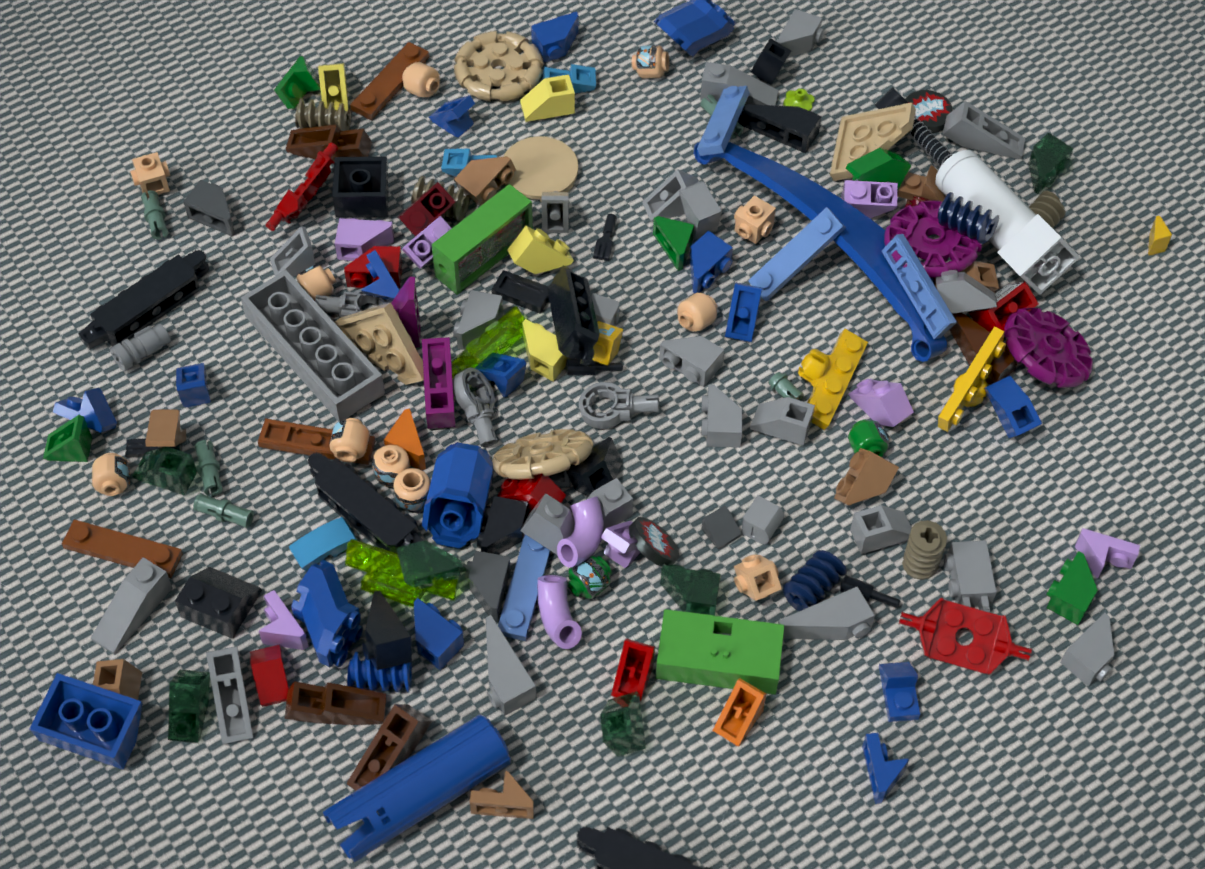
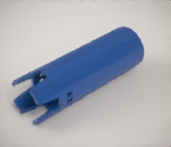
[323,714,511,862]

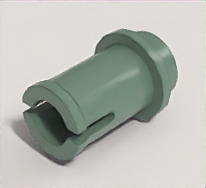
[768,372,804,400]

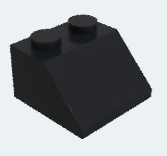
[332,156,389,218]
[175,567,262,639]

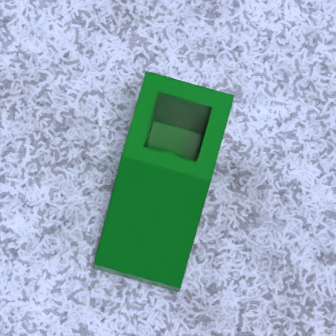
[846,147,912,191]
[1046,551,1098,625]

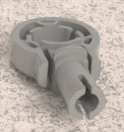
[315,288,392,317]
[452,368,498,447]
[579,382,660,429]

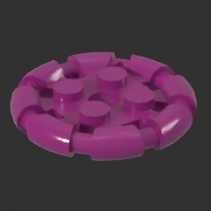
[884,200,983,278]
[1004,307,1093,388]

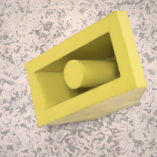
[318,63,349,111]

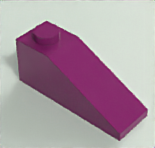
[391,277,421,348]
[422,337,456,429]

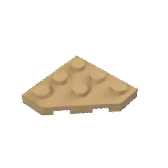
[830,103,916,181]
[334,302,424,385]

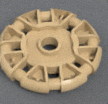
[454,31,543,102]
[492,429,593,480]

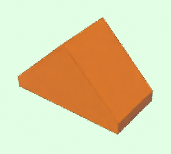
[384,408,426,470]
[712,678,766,747]

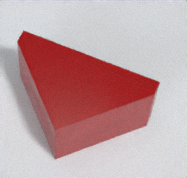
[611,638,655,704]
[250,644,289,707]

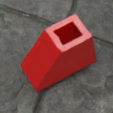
[344,246,403,289]
[497,474,566,514]

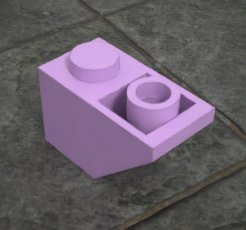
[841,180,898,218]
[402,216,452,269]
[335,218,394,261]
[849,379,914,427]

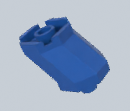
[654,0,736,57]
[422,442,494,548]
[291,560,364,667]

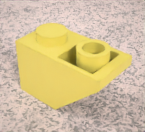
[520,74,575,122]
[507,226,574,274]
[522,319,568,382]

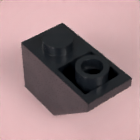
[566,437,622,497]
[477,496,529,555]

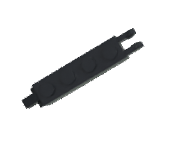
[78,249,209,350]
[547,266,600,366]
[308,452,429,564]
[577,826,712,869]

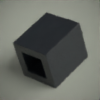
[751,38,791,85]

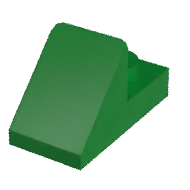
[274,56,320,109]

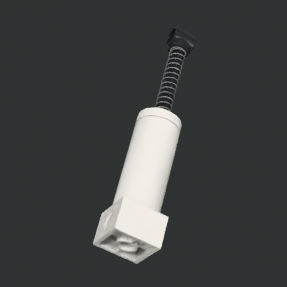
[875,87,1080,295]

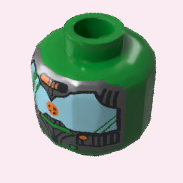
[848,419,889,457]
[567,556,612,599]

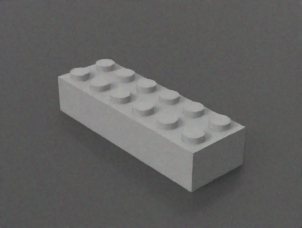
[241,270,385,422]

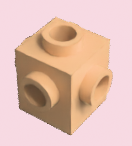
[130,152,170,198]
[734,195,776,244]
[734,554,782,601]

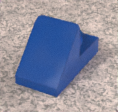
[429,95,475,138]
[361,250,400,301]
[725,282,762,342]
[475,352,527,398]
[176,363,211,407]
[53,388,117,433]
[879,662,920,722]
[862,733,909,804]

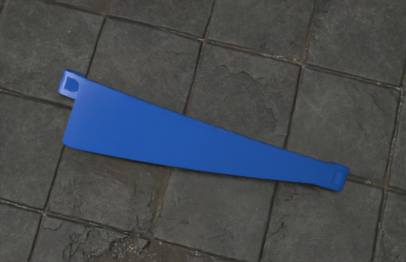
[694,142,947,362]

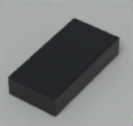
[492,270,549,314]

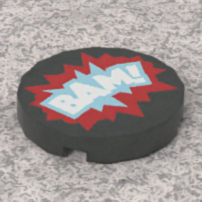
[905,90,953,133]
[629,517,679,567]

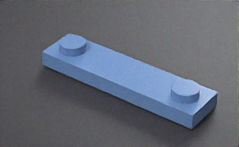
[697,86,750,156]
[748,207,846,301]
[882,234,957,339]
[498,534,551,641]

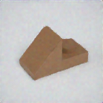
[897,165,946,201]
[146,409,186,447]
[470,770,534,819]

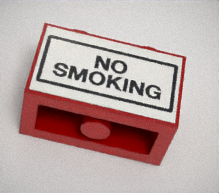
[969,281,1039,333]

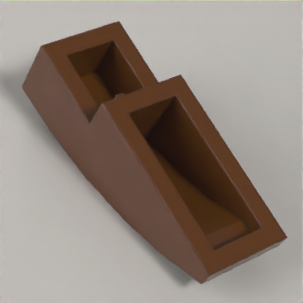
[286,124,372,161]
[284,681,386,725]

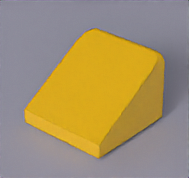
[1148,215,1172,256]

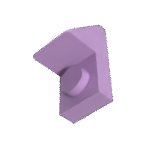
[601,521,640,568]
[1075,528,1140,579]
[259,590,309,650]

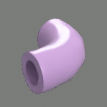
[557,496,604,567]
[537,575,582,649]

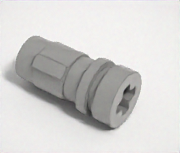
[110,324,171,371]

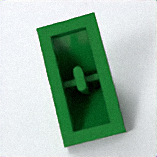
[653,216,694,271]
[43,415,92,462]

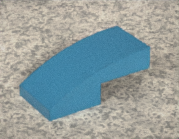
[543,64,596,93]
[441,149,497,176]
[289,517,358,572]

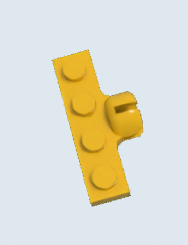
[938,326,1006,432]
[798,329,868,430]

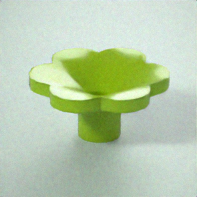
[783,88,815,111]

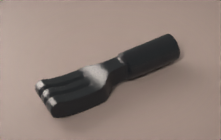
[593,214,617,261]
[125,439,182,458]

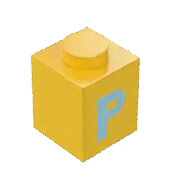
[592,321,623,365]

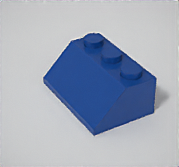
[29,673,143,770]

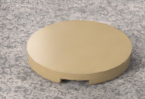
[503,136,578,202]

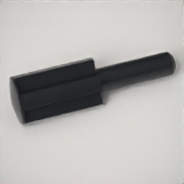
[566,358,623,375]
[840,575,900,608]

